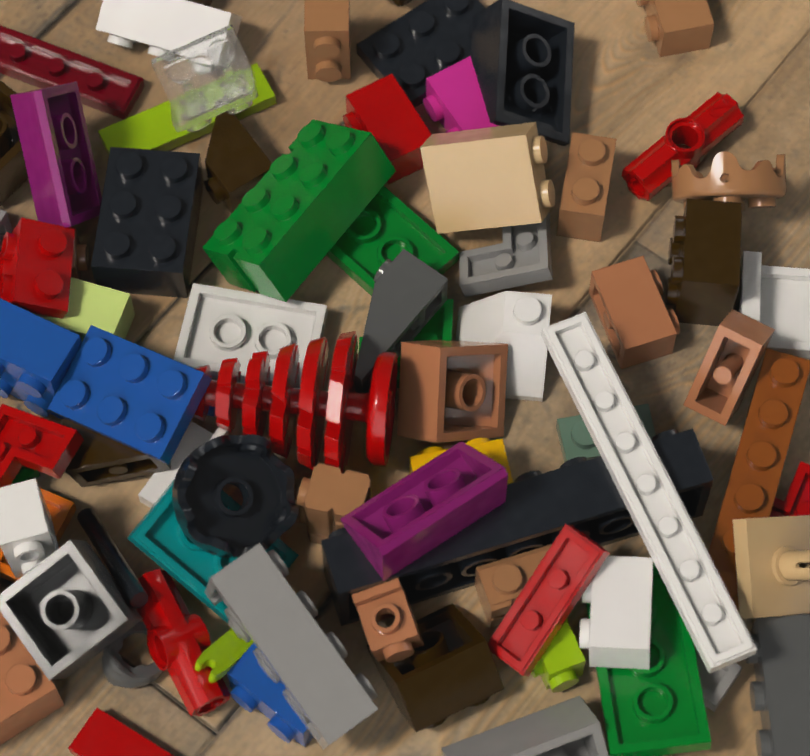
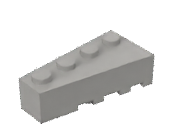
[204,543,378,750]

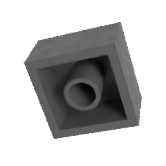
[0,539,143,681]

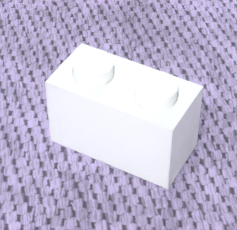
[579,556,653,669]

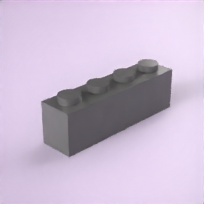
[745,614,810,756]

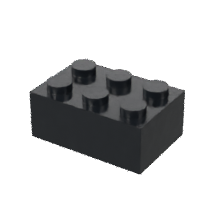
[91,147,204,298]

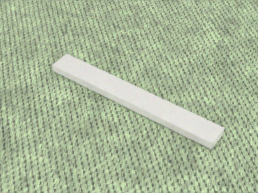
[541,312,757,674]

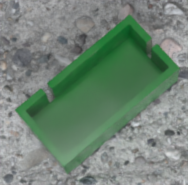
[202,119,396,302]

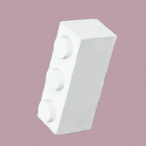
[96,0,242,72]

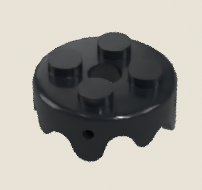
[172,434,299,558]

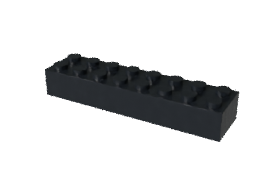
[321,429,714,626]

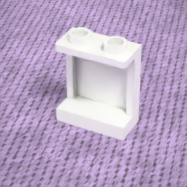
[736,251,810,359]

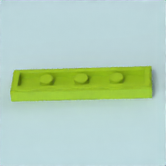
[98,63,277,155]

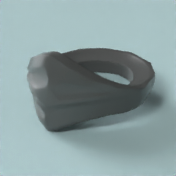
[102,622,163,689]

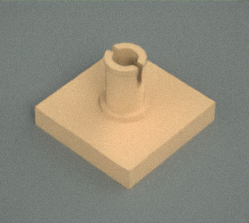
[733,515,810,618]

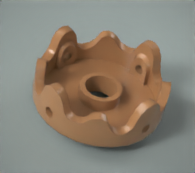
[671,151,787,212]

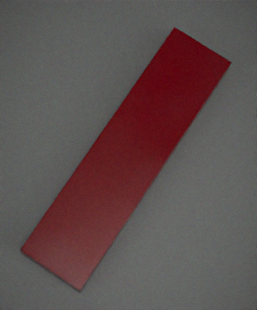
[0,25,145,120]

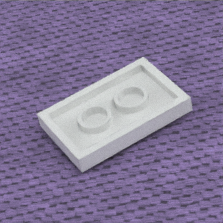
[173,283,328,388]

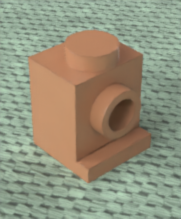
[351,578,424,663]

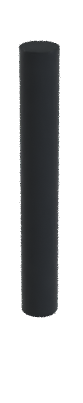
[77,508,149,608]

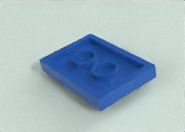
[48,325,212,465]

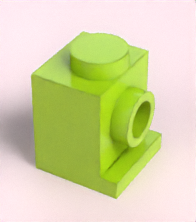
[531,619,586,693]

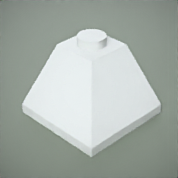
[456,291,552,402]

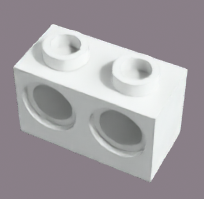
[0,478,59,578]

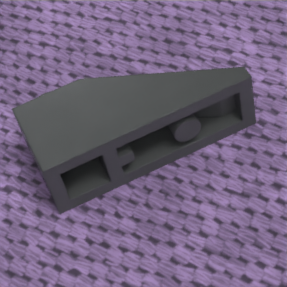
[354,249,448,393]

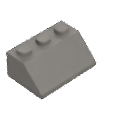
[441,696,609,756]

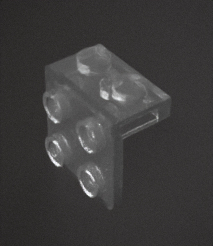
[151,24,258,132]

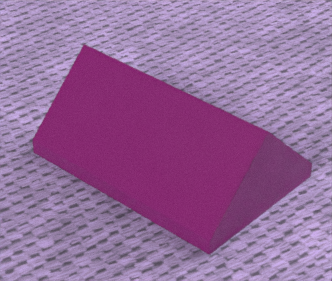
[10,82,102,228]
[340,441,508,581]

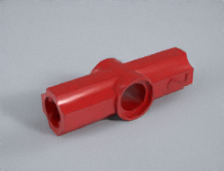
[622,92,744,201]
[137,568,231,717]

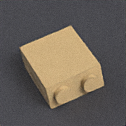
[420,122,555,234]

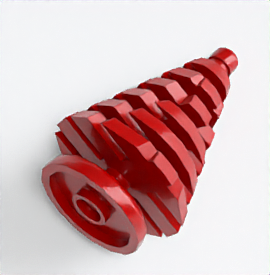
[193,331,398,473]

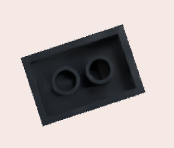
[471,0,575,146]

